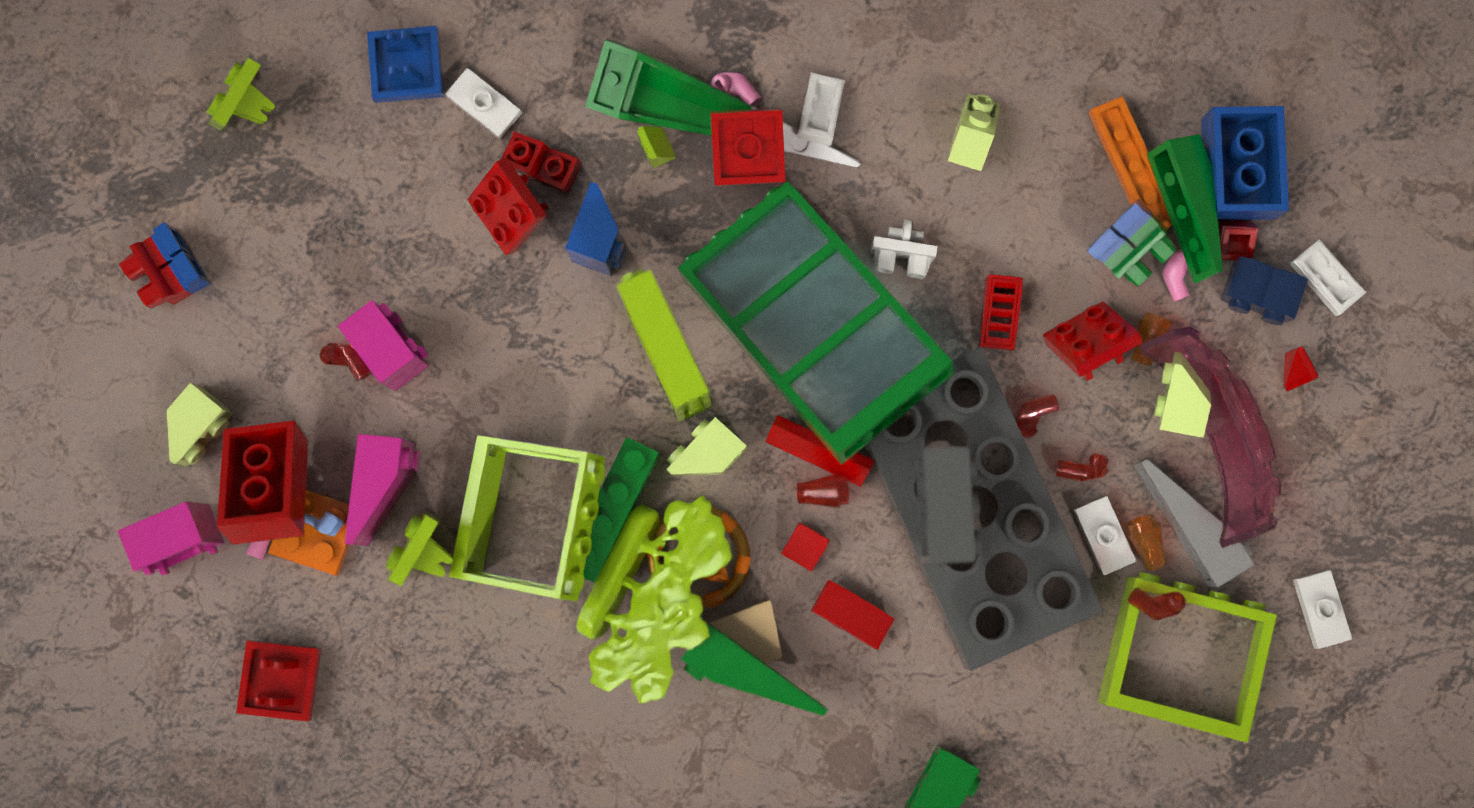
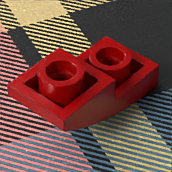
[501,131,582,194]
[811,580,895,650]

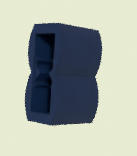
[1220,256,1308,325]

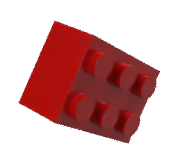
[217,420,308,545]

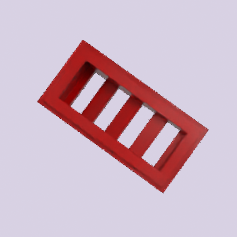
[979,274,1023,351]

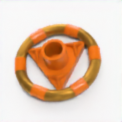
[647,507,751,609]

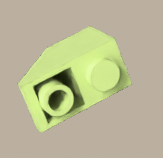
[948,93,1001,171]
[1154,351,1211,438]
[167,383,233,467]
[666,417,747,476]

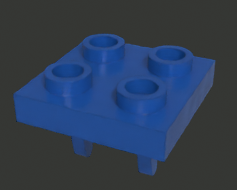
[367,26,444,103]

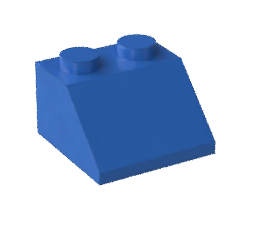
[565,182,626,276]

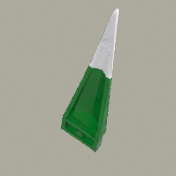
[585,38,861,167]

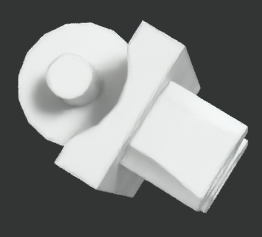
[870,219,938,279]

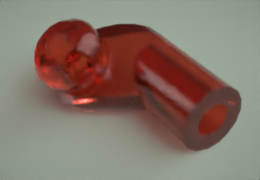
[319,342,372,381]
[1015,394,1059,438]
[1056,454,1109,482]
[1128,587,1186,620]

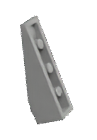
[1133,459,1254,587]

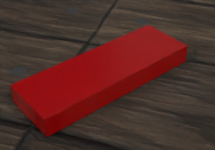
[765,415,874,487]

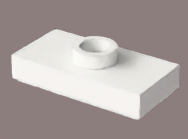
[445,68,522,139]
[797,72,845,146]
[1290,239,1366,316]
[1072,496,1137,576]
[1293,570,1352,649]

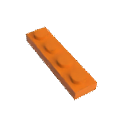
[1088,96,1173,228]

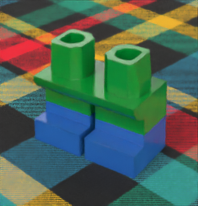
[1087,198,1177,287]

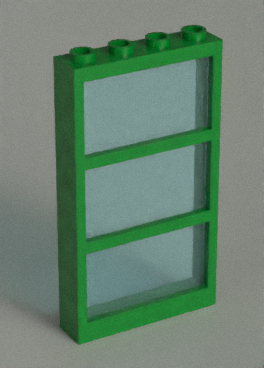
[678,181,954,465]

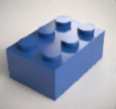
[1201,106,1289,220]

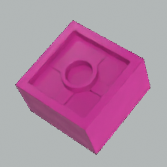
[337,300,429,391]
[117,501,225,576]

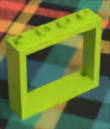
[616,269,711,422]
[449,435,606,601]
[1098,572,1277,743]

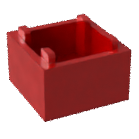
[710,108,785,186]

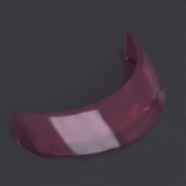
[1139,327,1281,548]

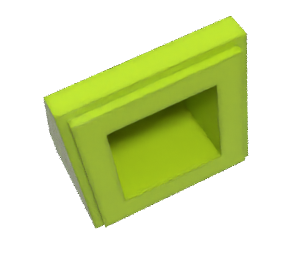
[637,126,676,168]

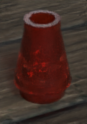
[797,473,849,509]

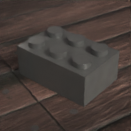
[915,446,981,564]

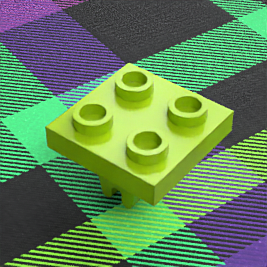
[206,58,275,131]
[385,510,453,587]

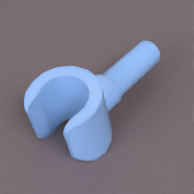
[305,511,344,536]

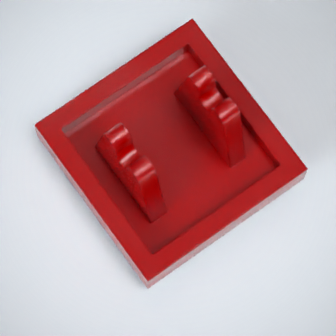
[467,157,549,256]
[1042,301,1142,381]
[236,640,321,722]

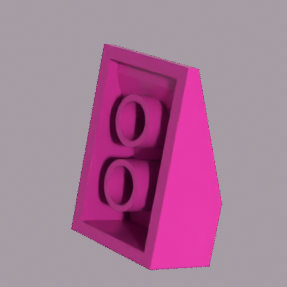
[345,434,420,546]

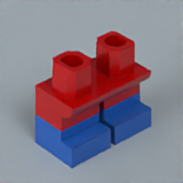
[119,222,211,308]

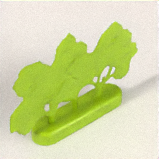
[576,495,732,704]

